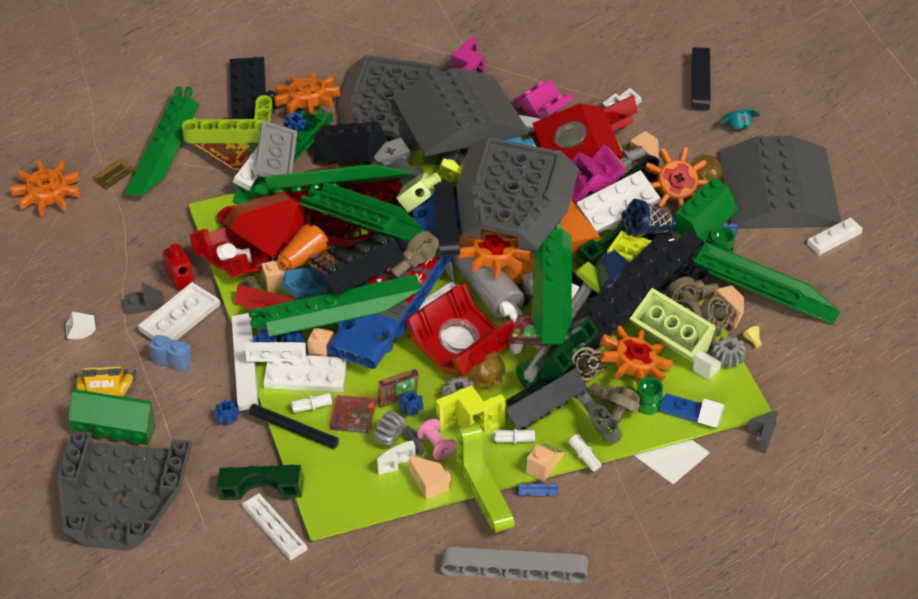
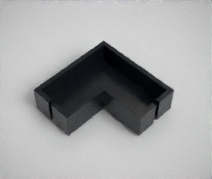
[305,233,404,296]

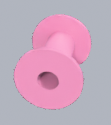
[417,419,456,460]

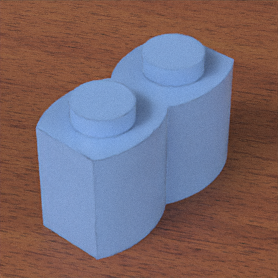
[149,335,193,372]

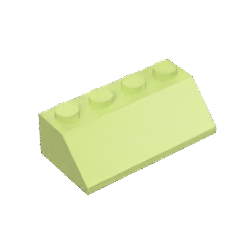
[630,288,716,363]

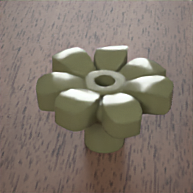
[239,276,264,290]

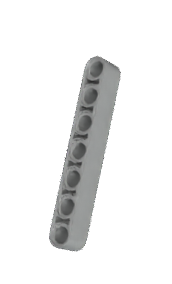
[441,547,589,583]

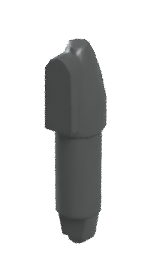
[403,426,424,455]

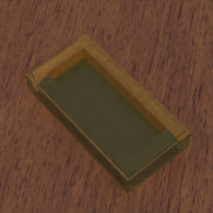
[93,159,133,190]

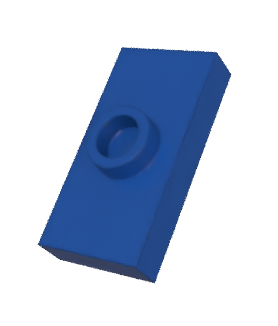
[659,393,702,423]

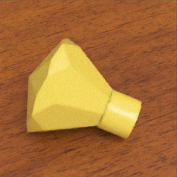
[742,326,762,348]

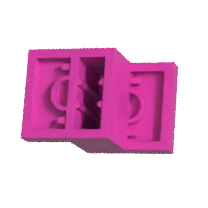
[451,37,485,74]
[512,80,574,119]
[571,145,627,203]

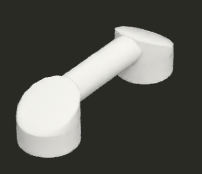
[217,243,251,263]
[499,300,524,355]

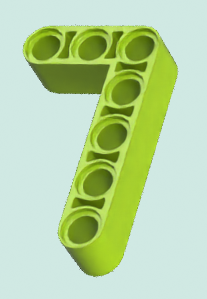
[182,95,273,144]
[456,423,515,534]

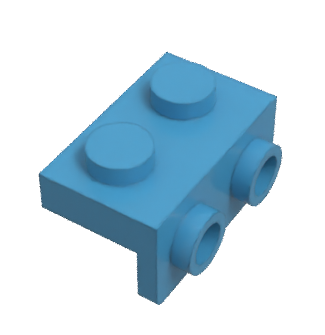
[282,267,326,299]

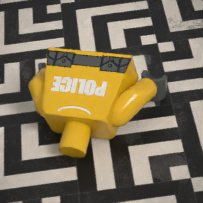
[74,367,136,397]

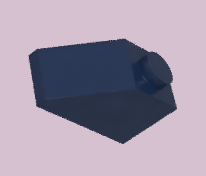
[596,249,629,291]

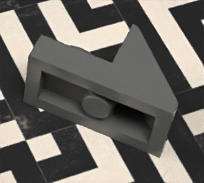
[124,283,164,315]
[747,411,778,454]

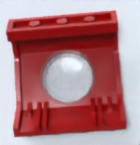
[531,103,623,161]
[404,283,519,376]

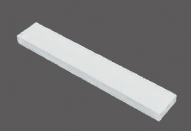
[232,313,259,411]

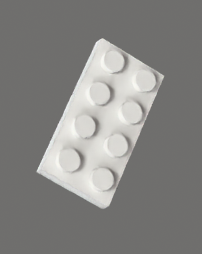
[577,170,660,233]
[138,282,220,341]
[264,355,347,392]

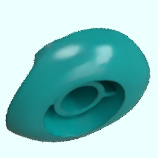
[720,108,760,130]

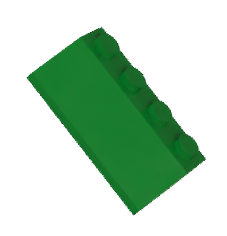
[673,177,738,242]
[69,389,155,445]

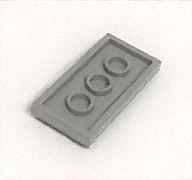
[254,120,297,177]

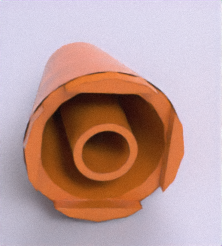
[278,224,328,271]

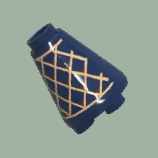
[621,198,676,237]

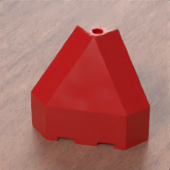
[224,191,306,259]
[189,227,269,278]

